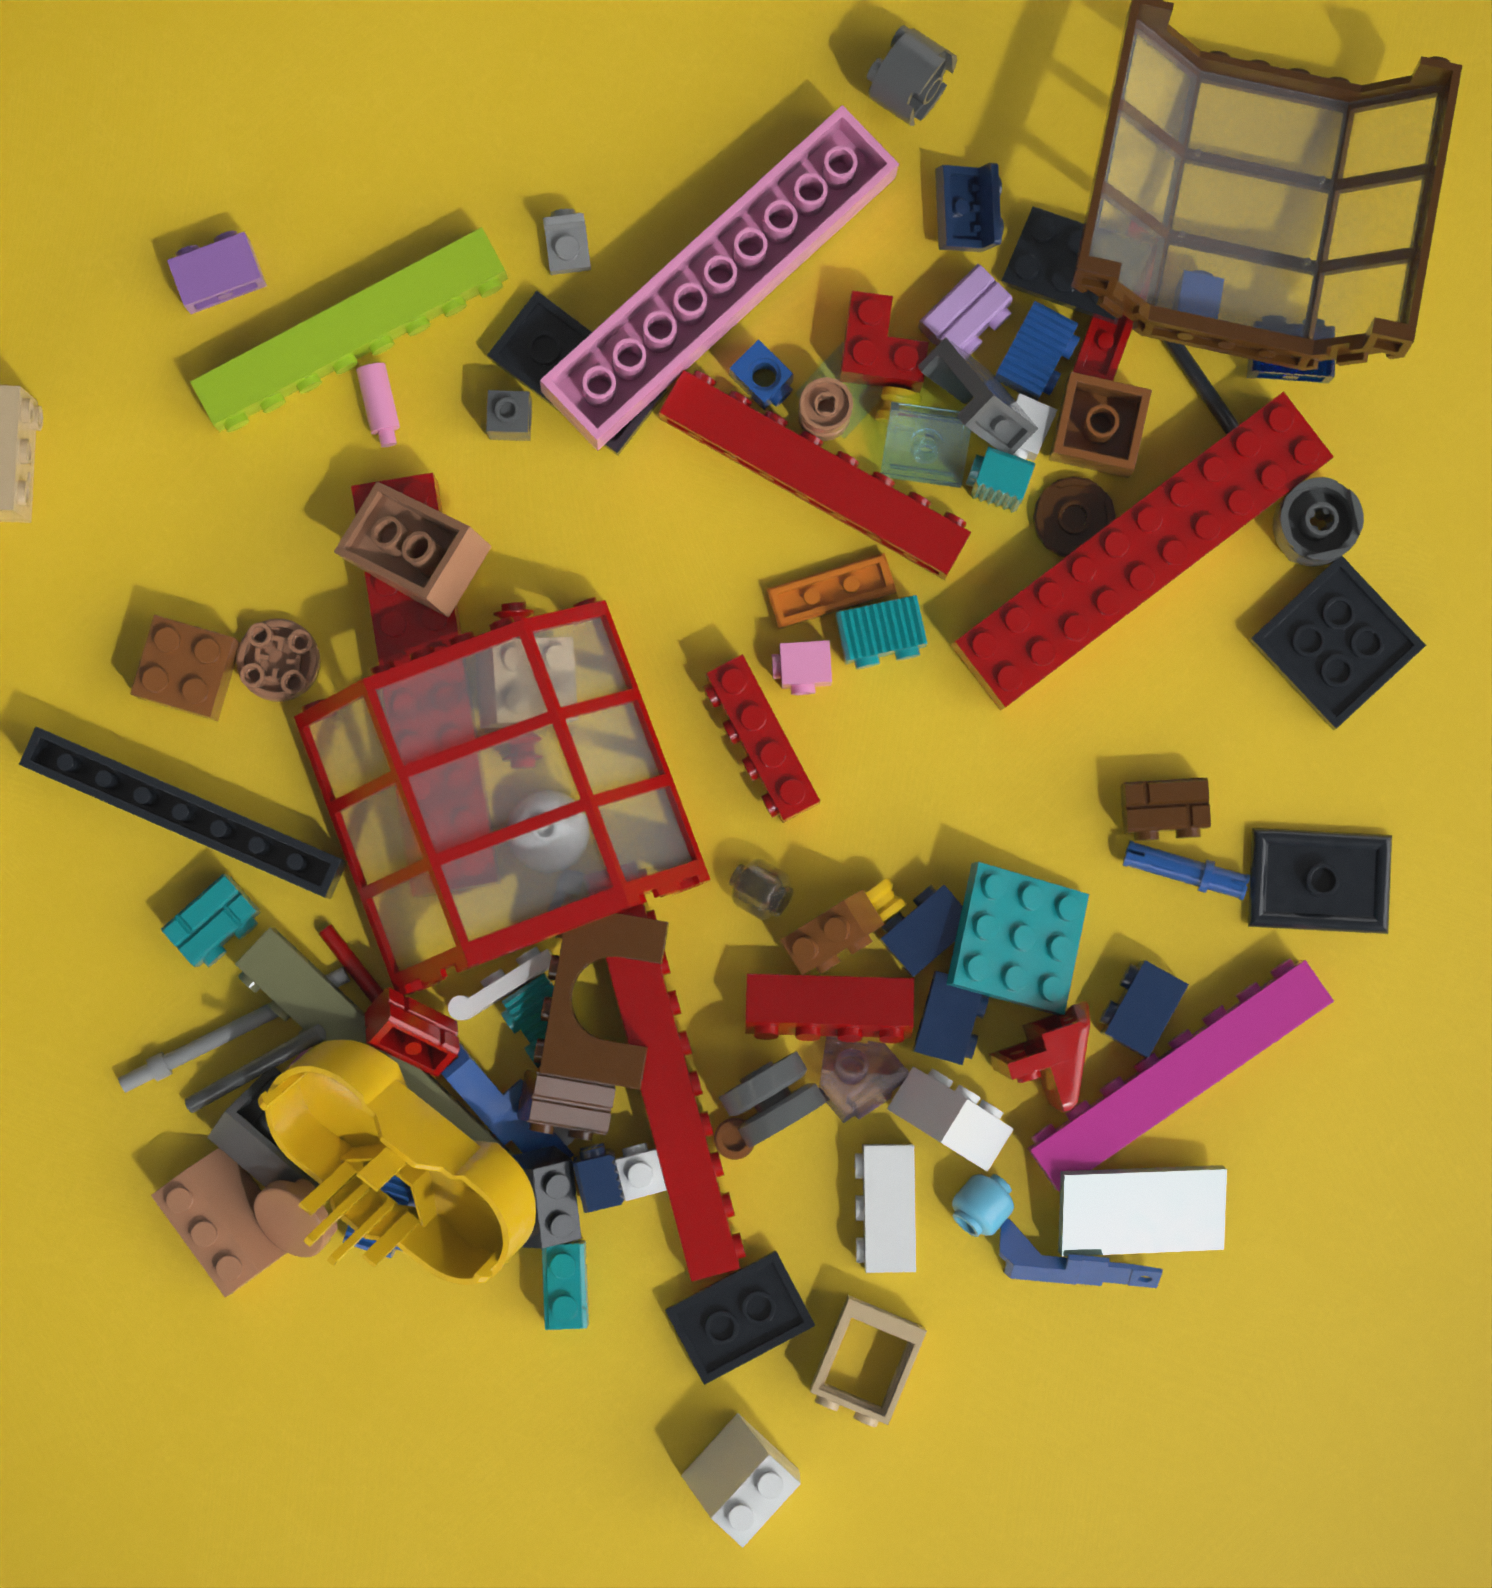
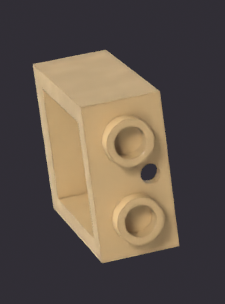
[810,1295,927,1427]

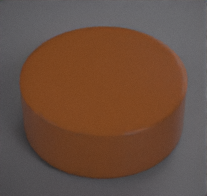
[714,1117,754,1160]

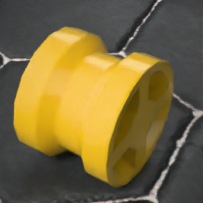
[875,386,922,430]
[866,878,907,921]

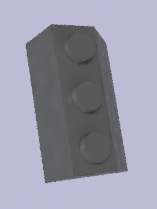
[207,1067,320,1188]

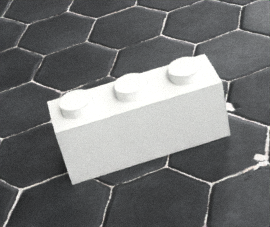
[855,1144,916,1273]

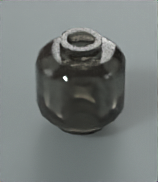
[729,859,793,920]

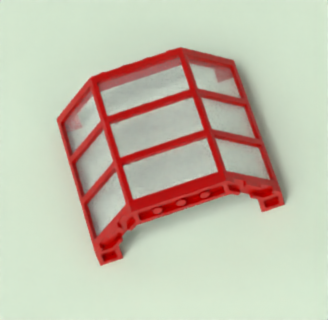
[294,597,711,997]

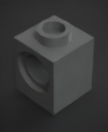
[486,390,532,441]

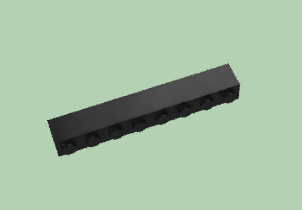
[19,727,347,899]

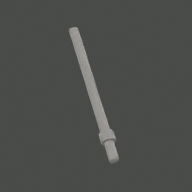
[118,967,350,1093]

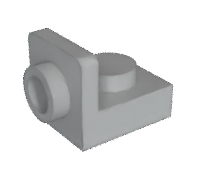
[543,209,591,275]

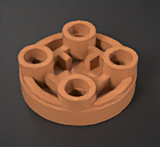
[236,619,320,702]
[254,1179,338,1257]

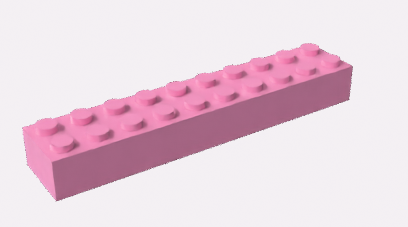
[540,105,899,451]

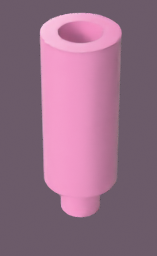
[356,363,400,447]

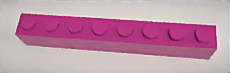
[1027,958,1334,1192]

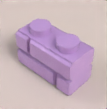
[918,264,1013,355]

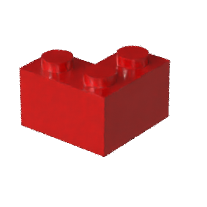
[839,291,929,393]

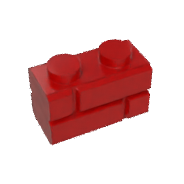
[364,987,460,1077]

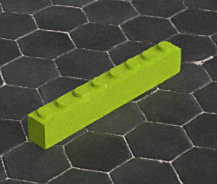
[190,227,508,432]

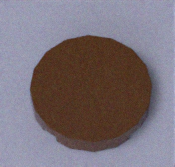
[1033,476,1116,557]

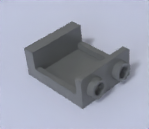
[918,337,1038,455]

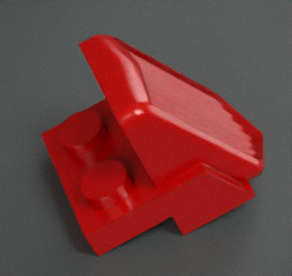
[989,1001,1090,1112]

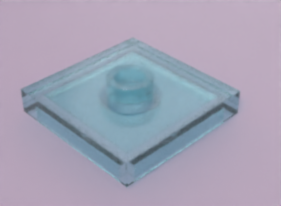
[880,402,971,488]

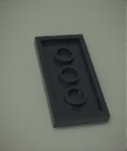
[487,291,668,456]

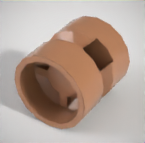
[798,377,853,441]

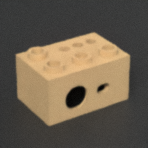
[0,385,43,523]

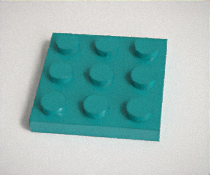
[946,862,1089,1016]

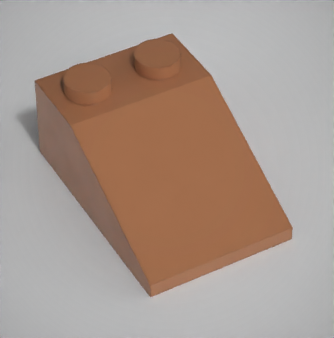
[334,481,492,618]

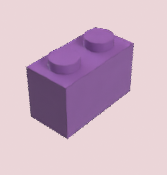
[167,231,267,314]

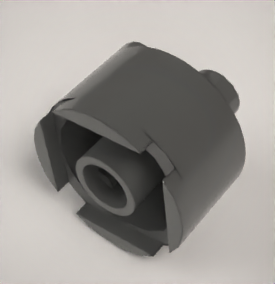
[867,25,957,126]
[1273,477,1364,567]

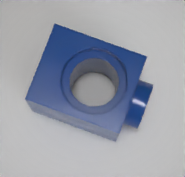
[729,339,794,410]

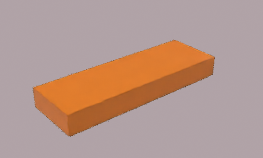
[767,553,897,629]

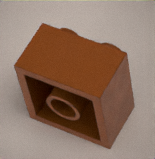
[1049,372,1152,478]
[130,615,240,722]

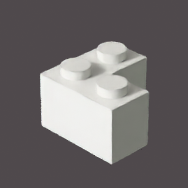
[887,1066,1014,1172]

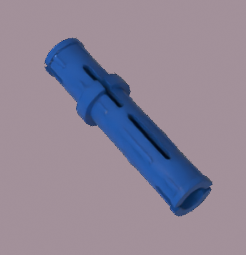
[1122,840,1250,901]

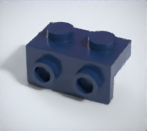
[935,163,1004,252]

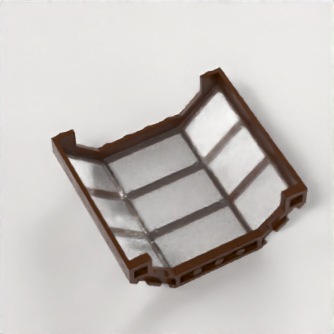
[1071,0,1462,371]

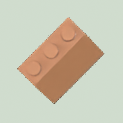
[151,1148,287,1297]

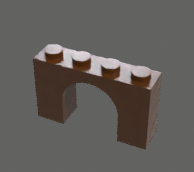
[534,913,669,1089]

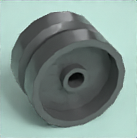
[719,1051,827,1148]

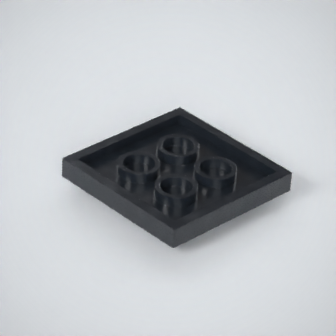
[1249,556,1426,730]

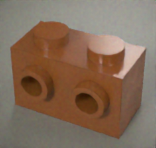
[780,889,885,976]

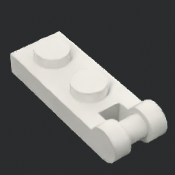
[448,947,552,1020]

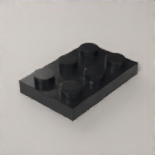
[1001,206,1148,325]
[665,1250,815,1385]

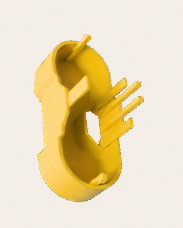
[258,1039,536,1285]

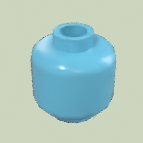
[952,1174,1014,1237]

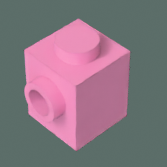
[772,640,832,695]

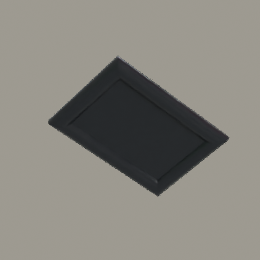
[1248,828,1392,934]

